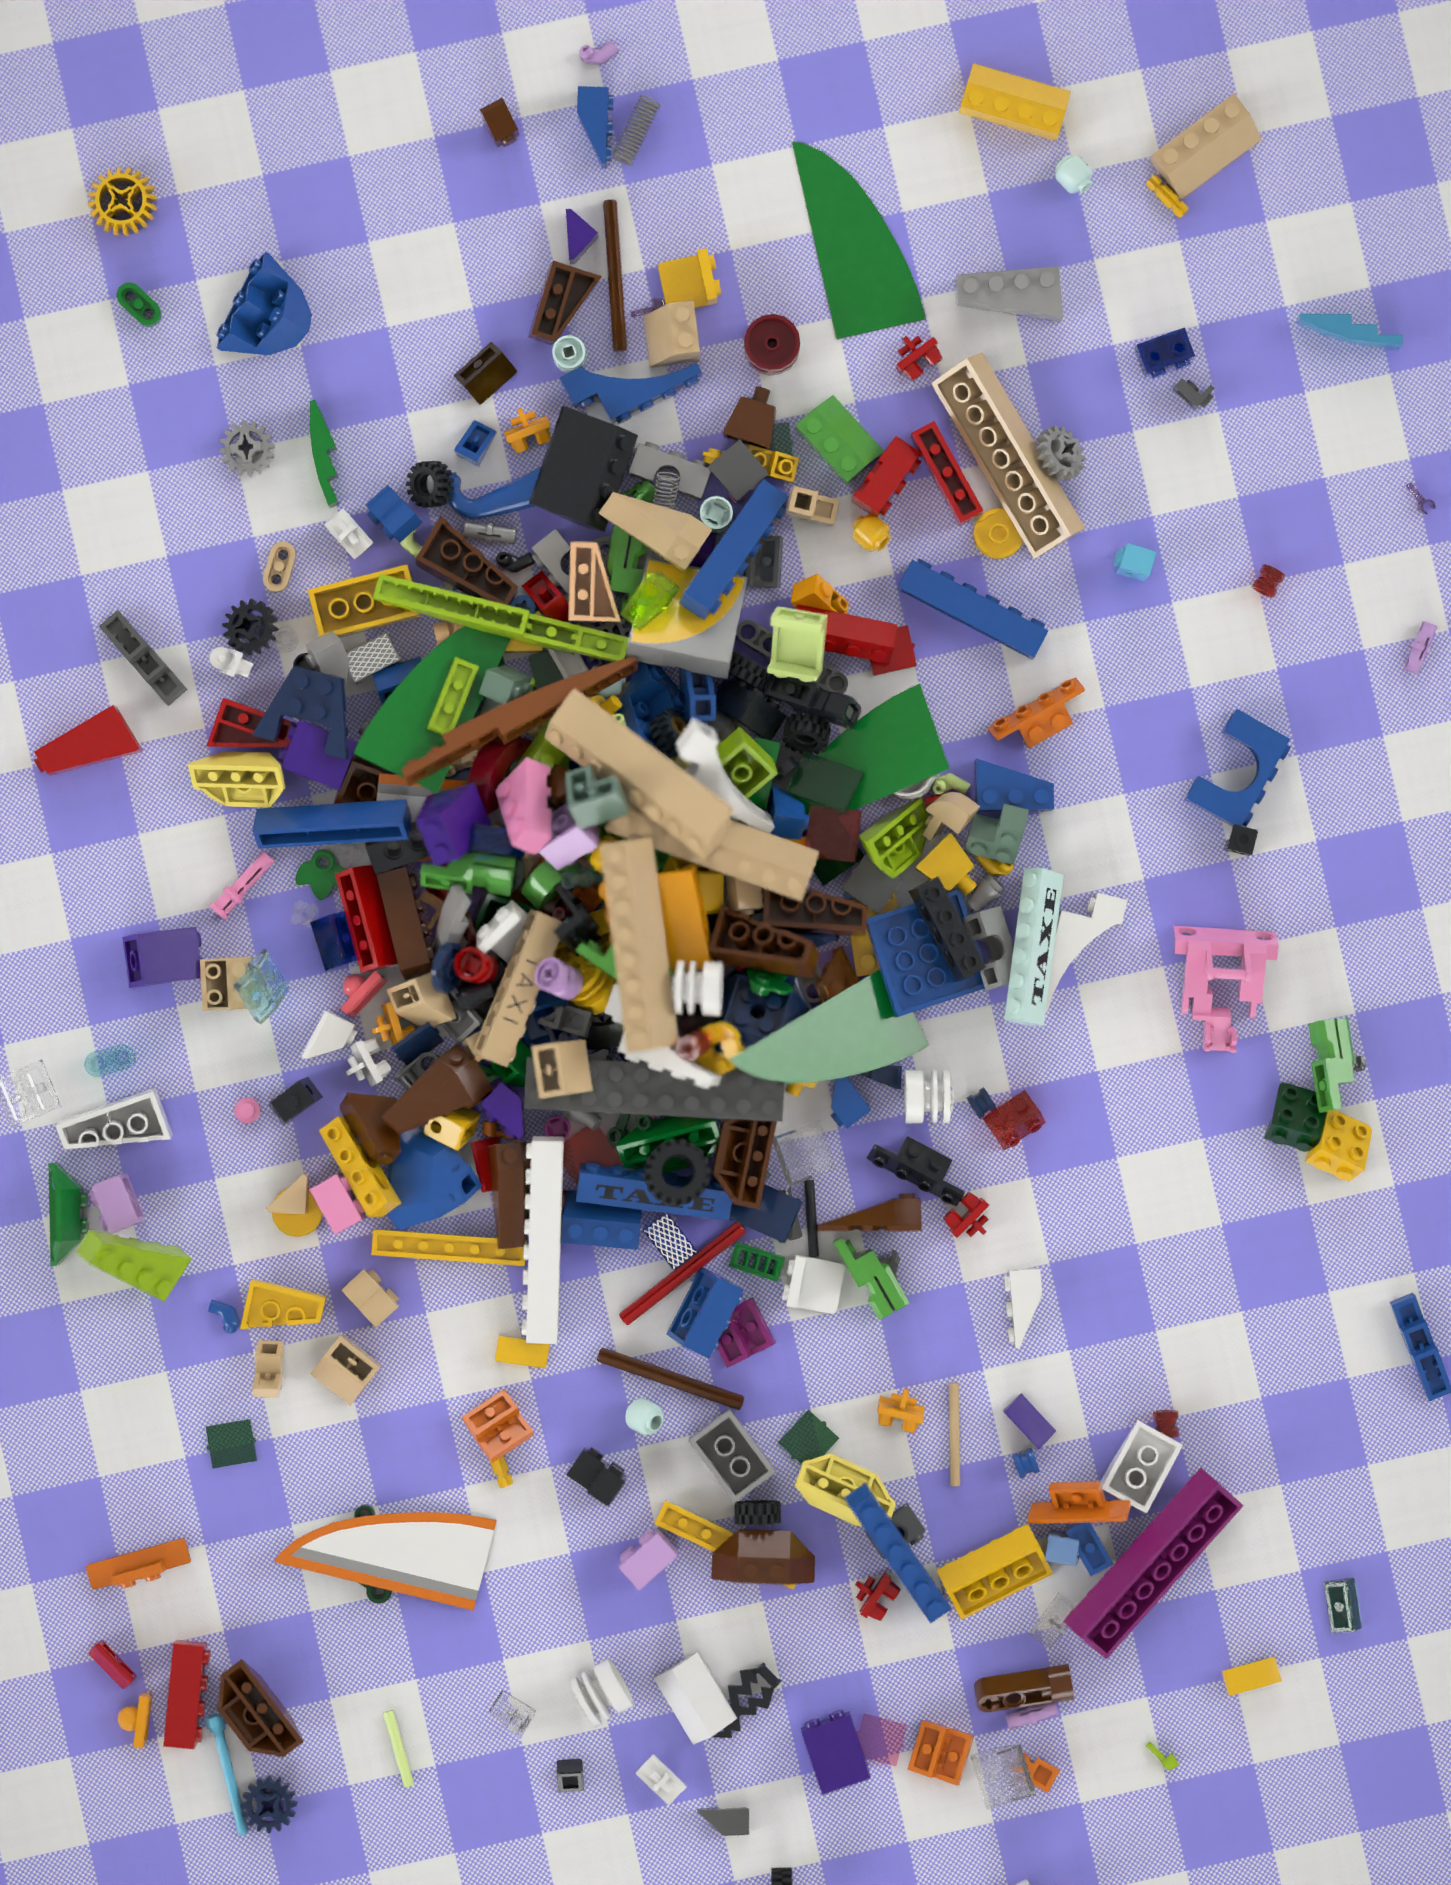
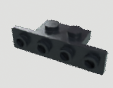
[867,1136,965,1206]

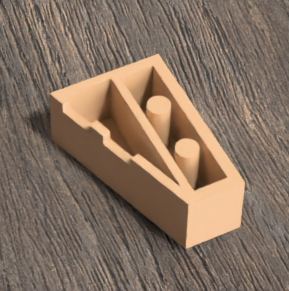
[568,541,621,622]

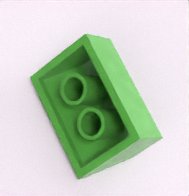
[795,395,884,486]

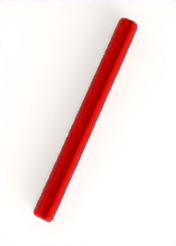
[619,1222,746,1325]

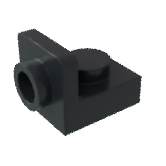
[1224,824,1258,856]

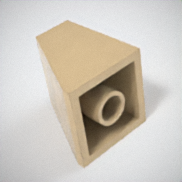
[643,300,700,367]

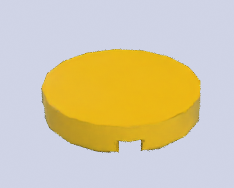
[973,508,1023,559]
[272,1188,323,1237]

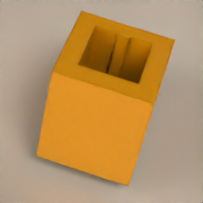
[791,574,849,614]

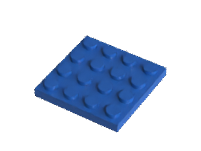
[867,889,985,1018]

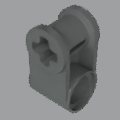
[393,1052,440,1090]

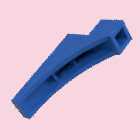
[560,363,702,424]
[679,668,716,721]

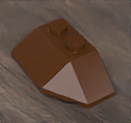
[712,1119,777,1209]
[711,1529,815,1585]
[217,1659,304,1757]

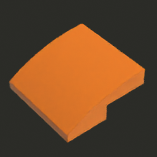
[462,1389,534,1463]
[907,1720,974,1786]

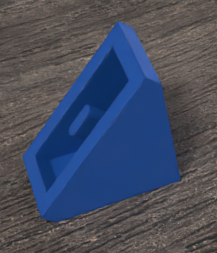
[454,420,497,467]

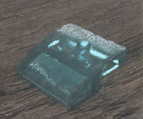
[233,949,289,1024]

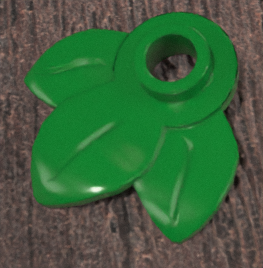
[295,849,344,900]
[747,969,793,996]

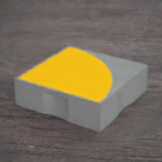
[626,557,748,679]

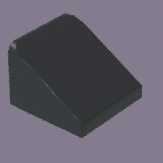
[557,1759,584,1792]

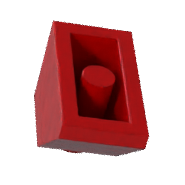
[522,570,569,622]

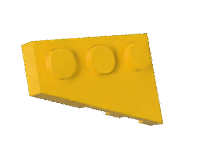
[240,1279,327,1329]

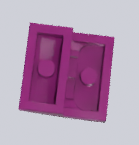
[717,1297,776,1368]

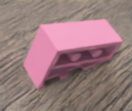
[495,757,552,855]

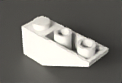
[1004,1268,1042,1348]

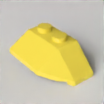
[188,751,286,808]
[795,1453,896,1526]

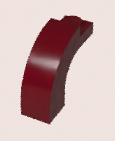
[467,736,532,815]

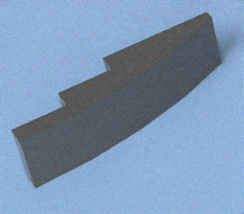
[99,610,188,706]

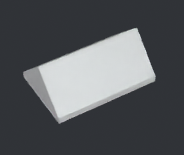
[654,1651,737,1745]

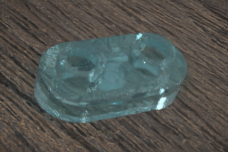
[84,1044,136,1077]

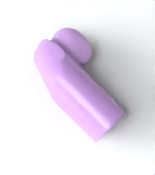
[579,41,618,65]

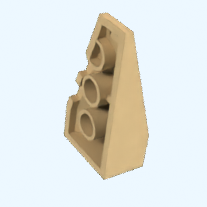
[598,492,712,572]

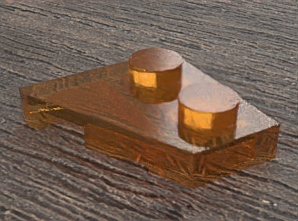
[814,946,859,1003]

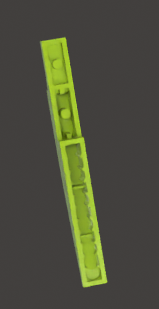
[373,574,629,662]

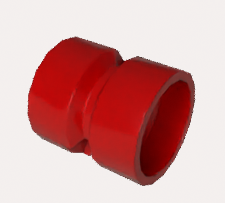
[454,947,499,985]

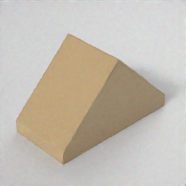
[266,1173,309,1214]

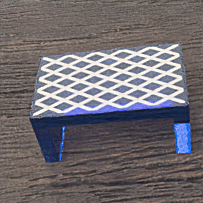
[642,1213,698,1271]

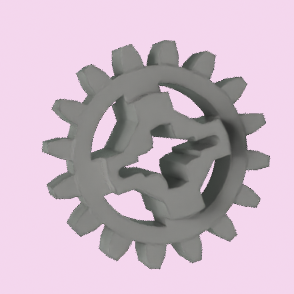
[219,420,275,477]
[1035,425,1086,481]

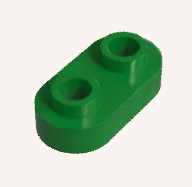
[116,282,162,327]

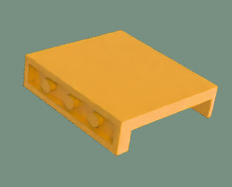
[599,863,714,974]

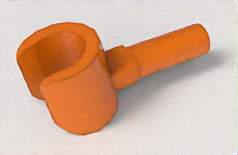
[483,1122,517,1141]

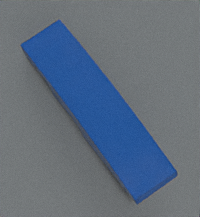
[1389,1293,1451,1401]

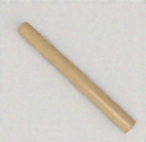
[949,1383,960,1486]

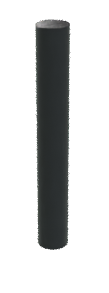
[804,1180,819,1257]

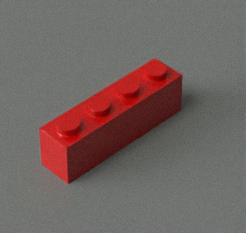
[910,421,984,526]
[796,604,897,663]
[335,865,398,973]
[163,1640,211,1749]

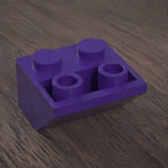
[481,1081,525,1139]

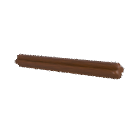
[603,199,627,352]
[597,1348,744,1410]

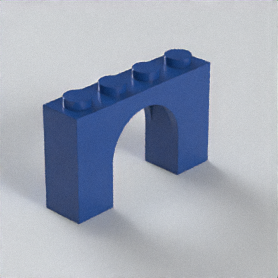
[1184,709,1291,827]

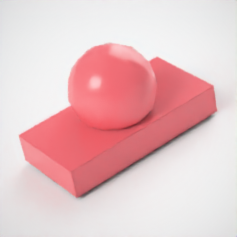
[340,971,387,1018]

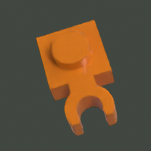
[1012,1752,1061,1793]

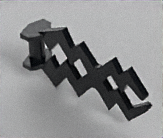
[713,1662,782,1738]

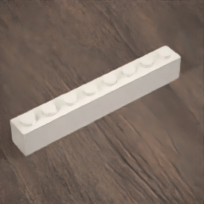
[522,1136,564,1344]

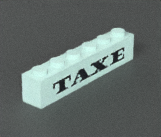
[1004,868,1064,1026]

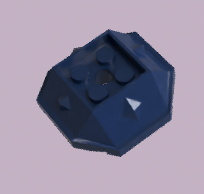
[714,968,812,1053]

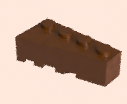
[416,516,518,606]
[376,867,435,982]
[762,888,868,937]
[708,904,819,978]

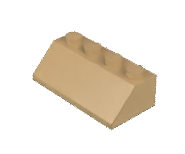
[1149,94,1262,201]

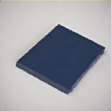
[729,1184,803,1243]

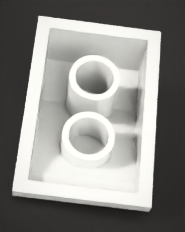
[1100,1420,1183,1513]

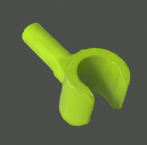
[1146,1741,1179,1770]

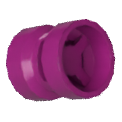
[545,1116,571,1139]

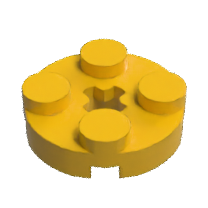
[692,1021,745,1075]

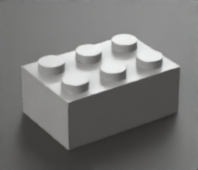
[688,1407,776,1503]

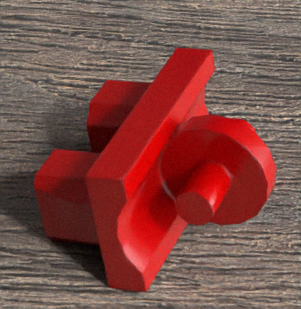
[896,336,943,382]
[943,1192,989,1238]
[855,1572,901,1621]

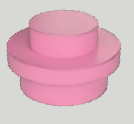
[234,1098,260,1123]

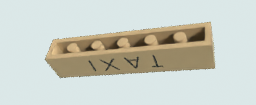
[472,909,562,1067]

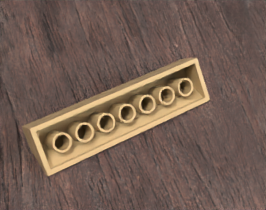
[931,352,1086,559]
[545,689,734,858]
[605,801,819,901]
[600,837,679,1053]

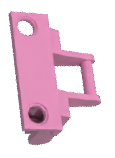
[1173,926,1279,1053]

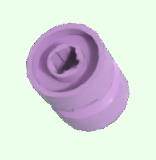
[535,957,583,1000]

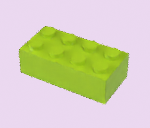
[716,727,778,799]

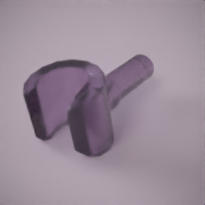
[630,298,666,317]
[1406,482,1436,514]

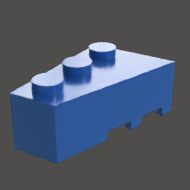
[975,758,1054,811]

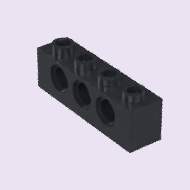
[365,821,430,874]
[908,877,987,982]

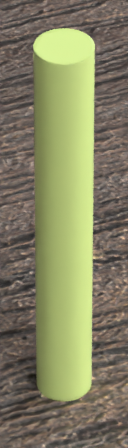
[383,1710,414,1787]

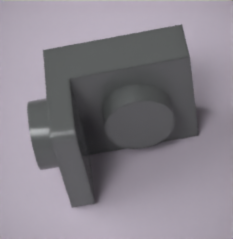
[1173,379,1215,410]

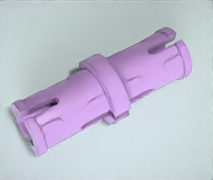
[1403,621,1438,674]
[1005,1703,1059,1730]

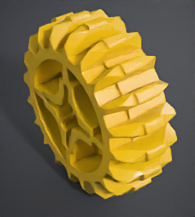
[88,166,157,236]

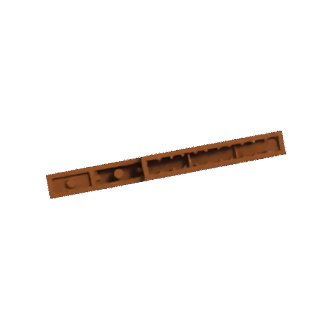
[401,656,638,786]

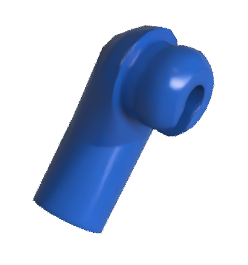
[208,1300,240,1334]

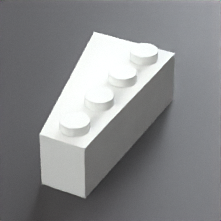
[55,1087,173,1150]

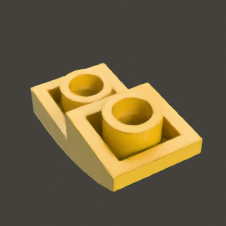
[746,444,799,483]
[1222,1656,1282,1696]

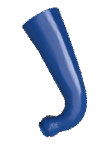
[448,467,541,519]

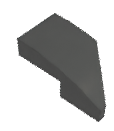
[538,1005,594,1038]
[697,1807,749,1836]

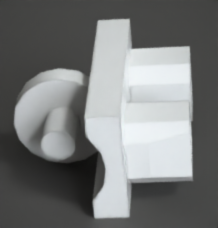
[324,508,374,560]
[209,647,253,678]
[346,1038,392,1087]
[635,1754,687,1805]

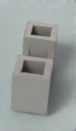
[629,442,712,501]
[531,529,570,603]
[963,905,1014,991]

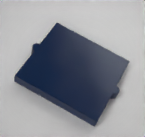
[391,1022,444,1065]

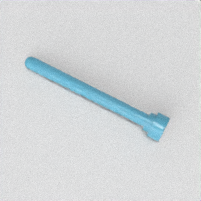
[204,1713,248,1836]

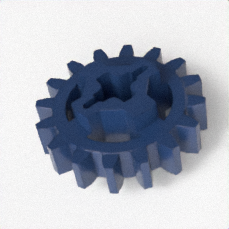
[241,1775,298,1834]

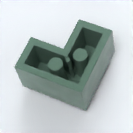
[479,665,532,715]
[566,766,628,829]
[964,804,1029,865]

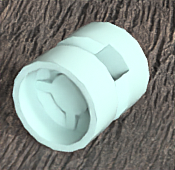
[552,335,587,374]
[700,496,733,533]

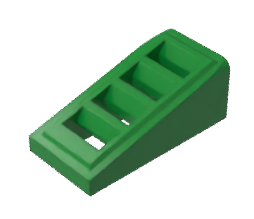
[729,1242,785,1282]

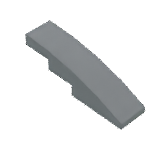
[434,885,471,956]

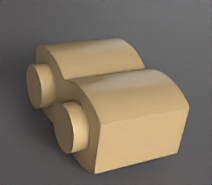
[342,1268,400,1327]

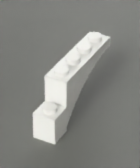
[676,718,774,834]
[1046,893,1128,1013]
[605,984,722,1089]

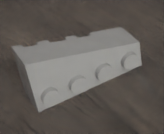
[955,266,1063,322]

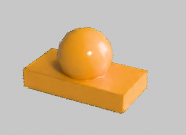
[118,1692,153,1748]

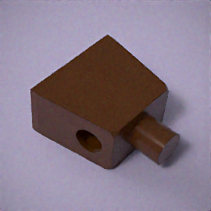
[723,386,776,451]

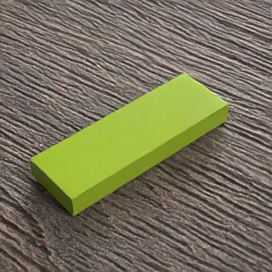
[427,657,479,735]

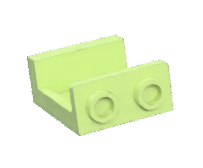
[767,606,827,682]

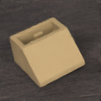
[200,957,257,1011]
[387,972,456,1027]
[532,1040,593,1099]
[310,1333,382,1406]

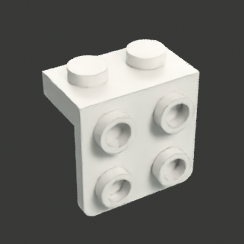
[476,900,528,963]
[782,1254,845,1314]

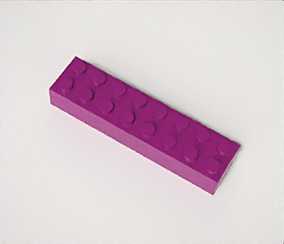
[1063,1468,1244,1659]

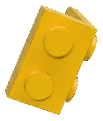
[658,248,722,308]
[1305,1110,1372,1182]

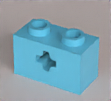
[1113,543,1157,582]

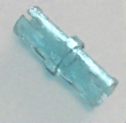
[561,867,604,889]

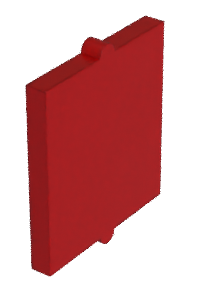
[870,625,917,676]

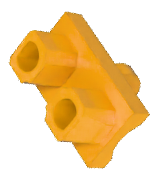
[504,407,551,454]
[371,1002,415,1046]
[877,1388,925,1433]

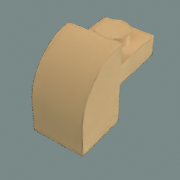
[785,486,840,526]
[922,792,980,841]
[252,1340,284,1398]

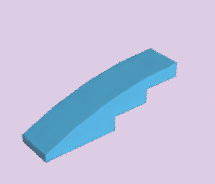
[1297,314,1403,349]

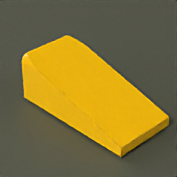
[495,1335,550,1368]

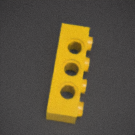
[319,1116,401,1217]

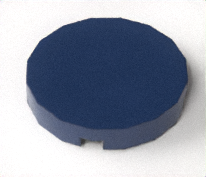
[432,942,462,994]

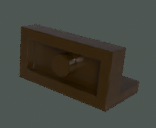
[453,342,517,405]

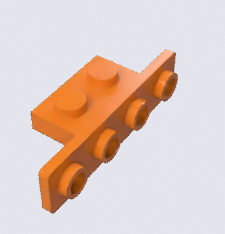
[988,678,1085,749]
[1027,1481,1131,1524]
[86,1538,191,1590]

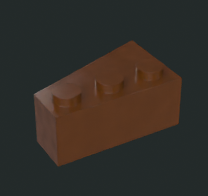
[528,261,602,345]

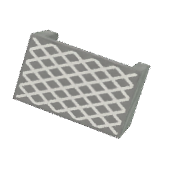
[346,632,402,685]

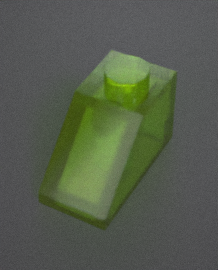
[621,572,680,630]

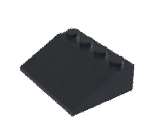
[529,406,638,532]

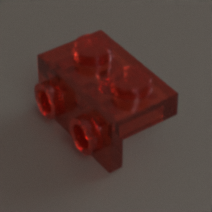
[982,1090,1046,1150]

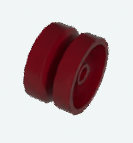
[744,314,800,376]

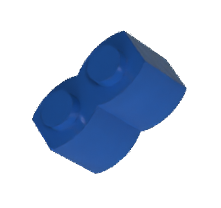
[365,484,422,543]

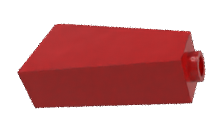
[34,705,143,775]

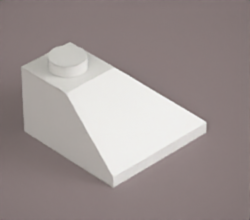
[301,1011,358,1059]

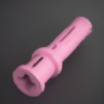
[209,851,275,921]

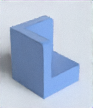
[1045,1530,1080,1566]

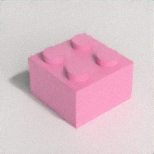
[310,1173,366,1234]

